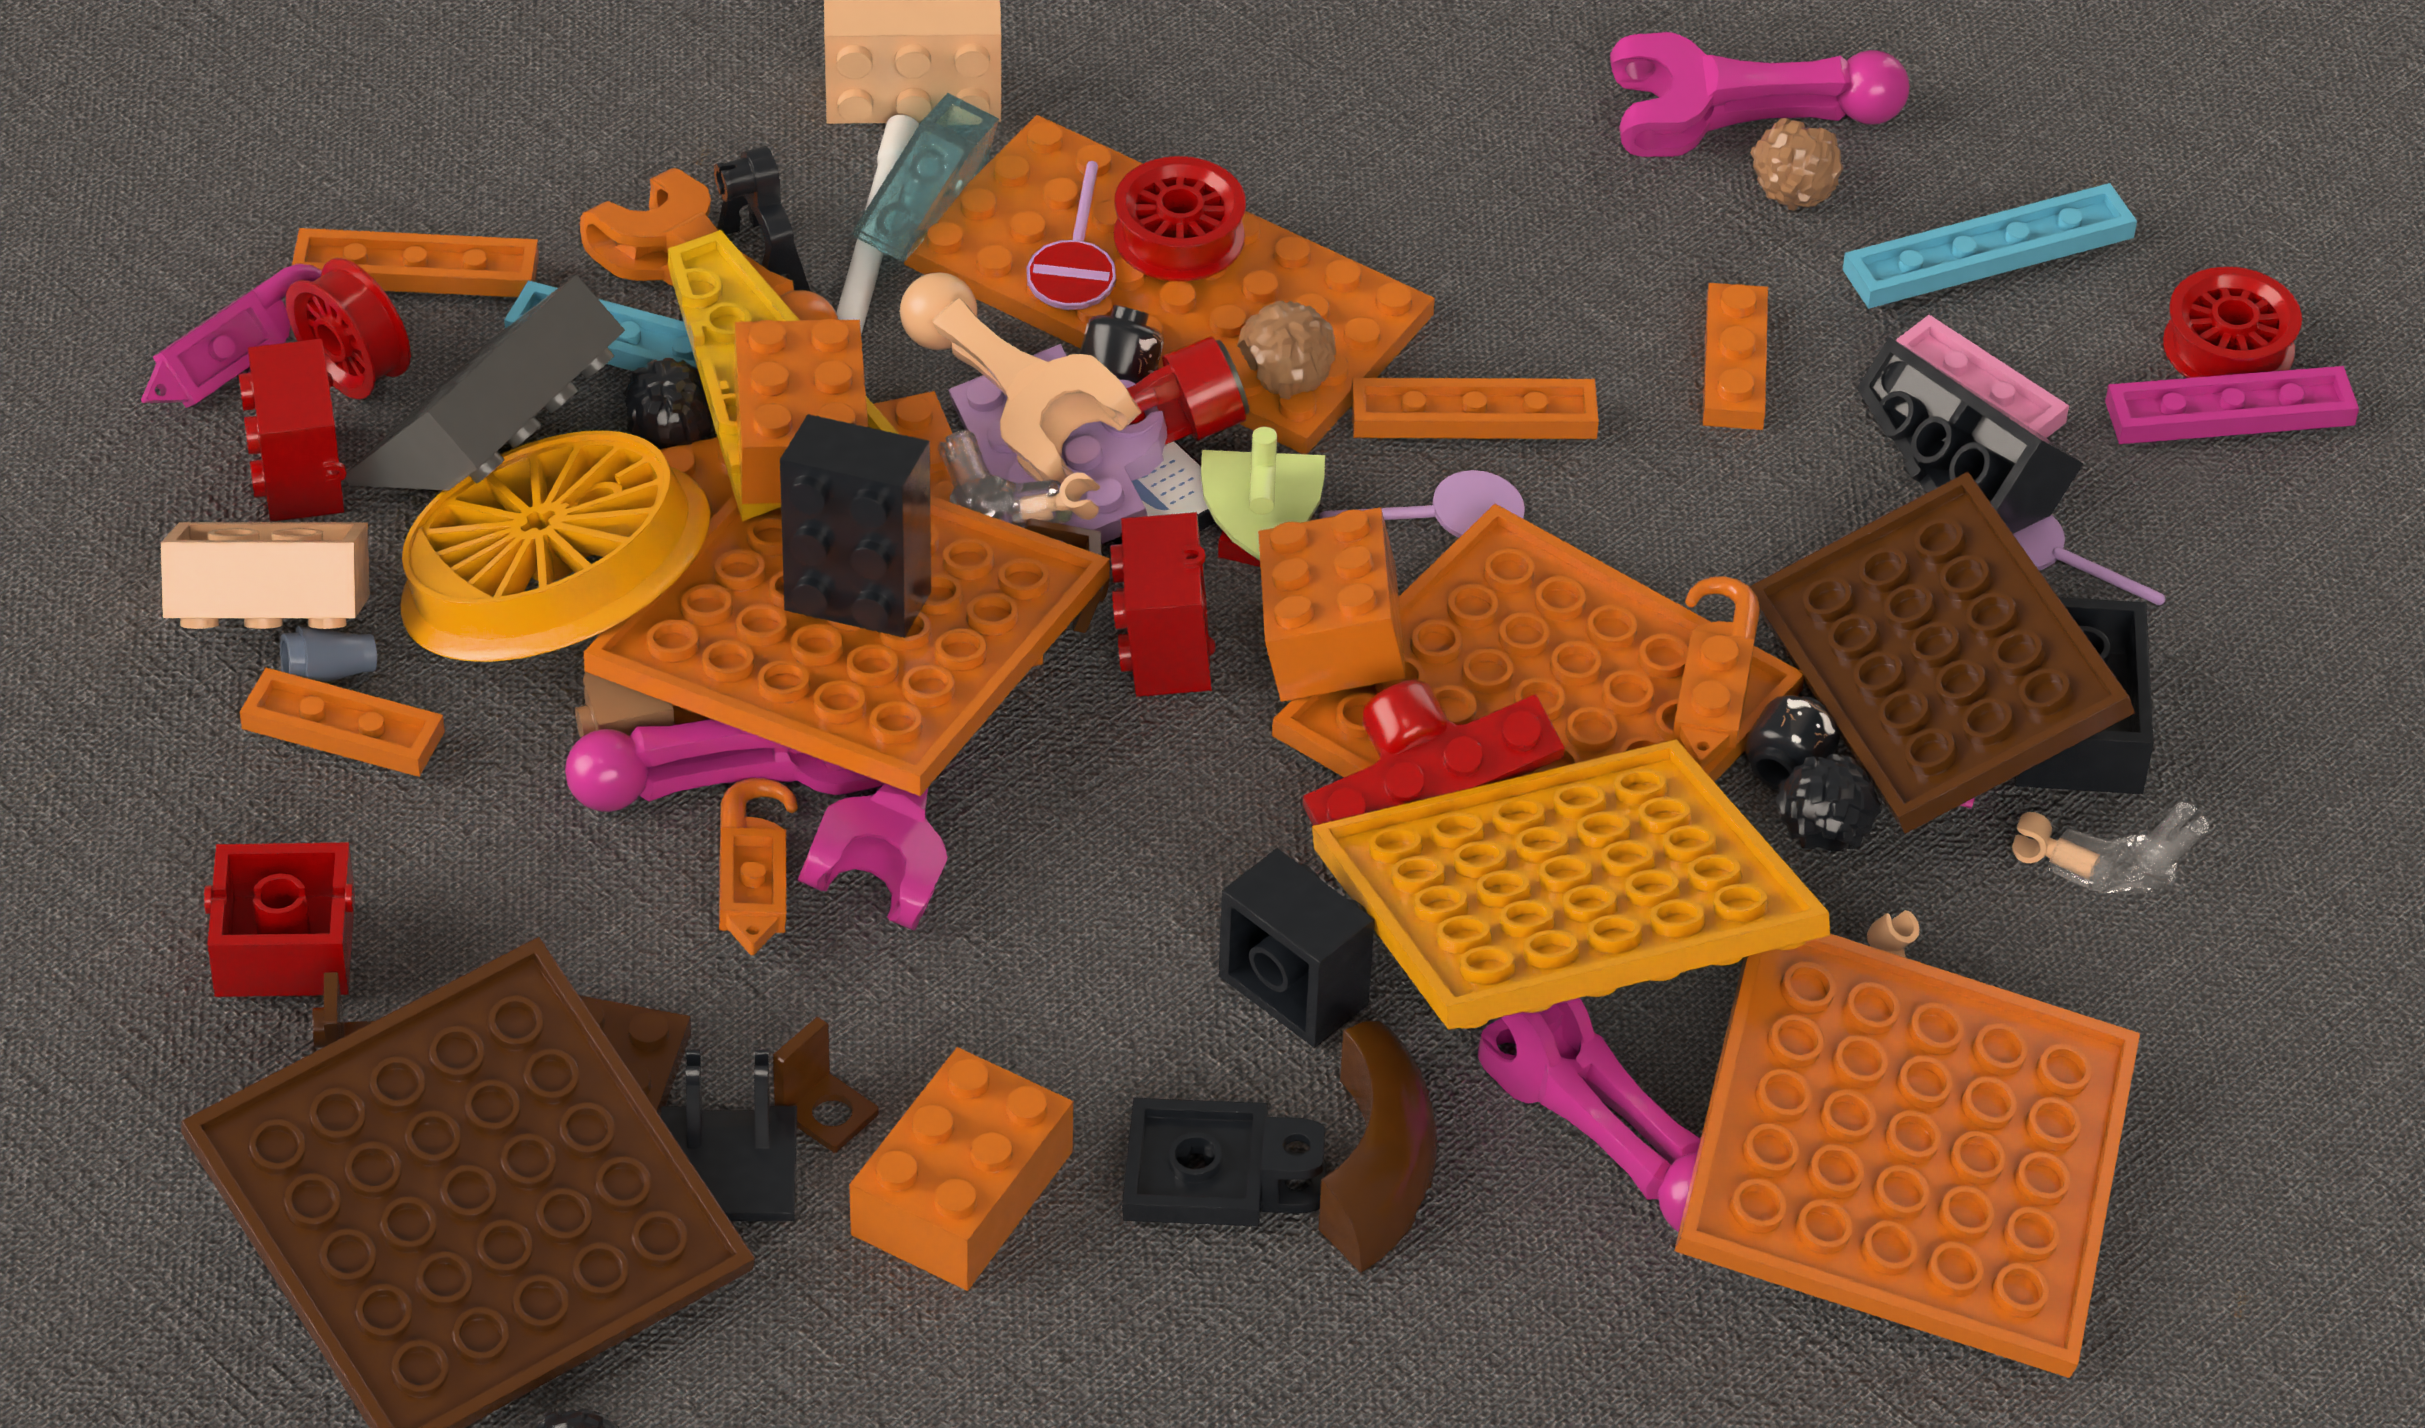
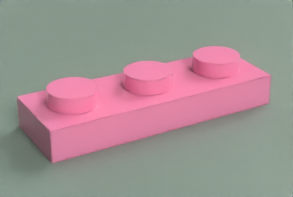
[1896,315,2069,438]

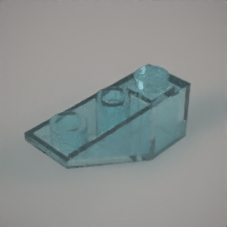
[852,93,999,262]

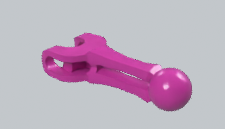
[1610,32,1910,157]
[565,719,884,812]
[798,783,948,931]
[1478,998,1701,1232]

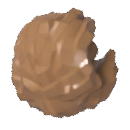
[1750,118,1844,211]
[1237,301,1336,399]

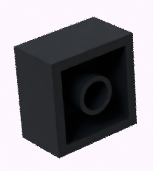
[1218,848,1375,1048]

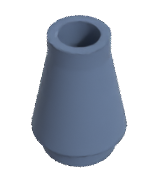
[280,626,377,683]

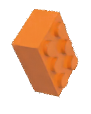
[735,319,868,504]
[1258,507,1406,702]
[849,1047,1074,1291]

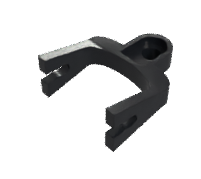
[714,146,810,291]

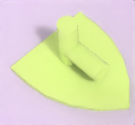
[1201,427,1325,561]

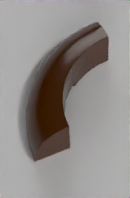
[1318,1021,1437,1273]

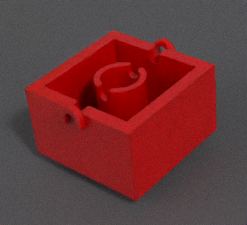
[238,339,347,522]
[1110,512,1216,697]
[204,842,355,997]

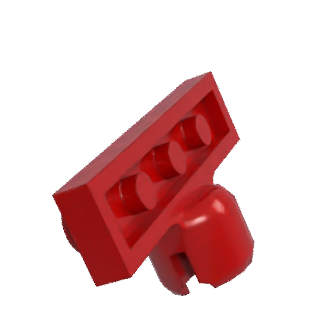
[1303,679,1565,826]

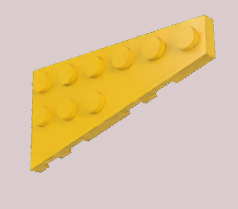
[668,230,899,522]

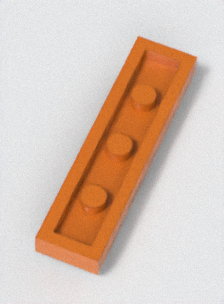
[292,228,539,297]
[1352,378,1599,439]

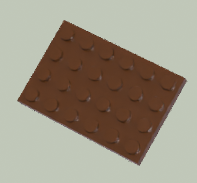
[1749,472,2135,834]

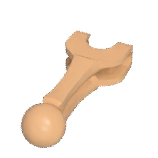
[900,272,1141,493]

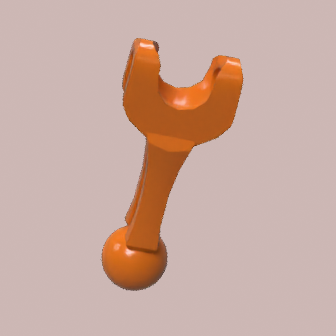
[580,168,839,321]

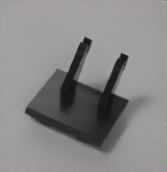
[661,1049,797,1221]

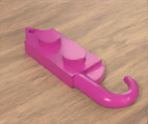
[141,264,322,408]

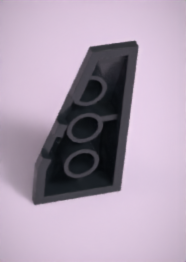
[1857,337,2084,534]

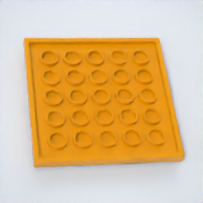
[1312,739,1830,1030]

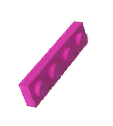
[2105,366,2359,444]

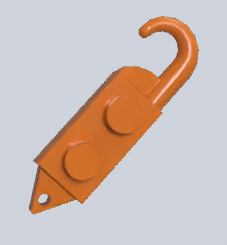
[1673,576,1760,769]
[719,778,798,955]

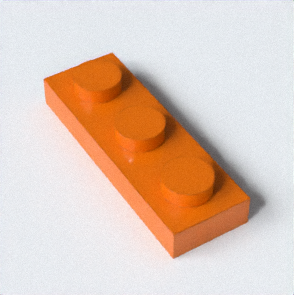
[1702,283,1768,430]
[240,667,445,777]

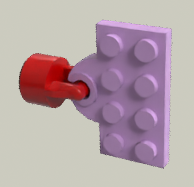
[948,336,1249,544]

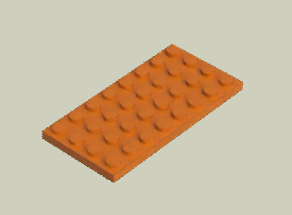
[904,115,1435,454]

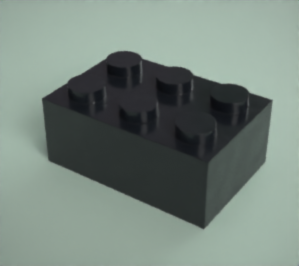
[780,414,931,638]
[2015,597,2154,794]

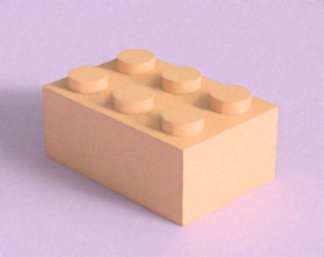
[824,0,1001,124]
[161,522,370,629]

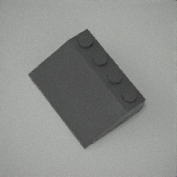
[345,274,625,490]

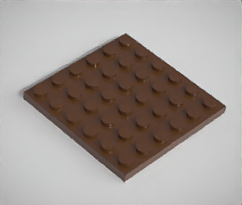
[181,937,755,1428]

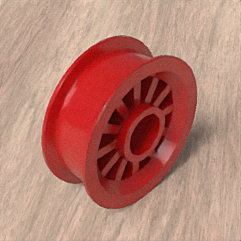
[1114,156,1246,281]
[286,258,411,399]
[2163,267,2302,378]

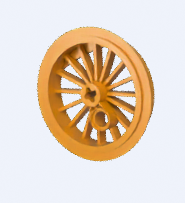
[400,431,710,662]

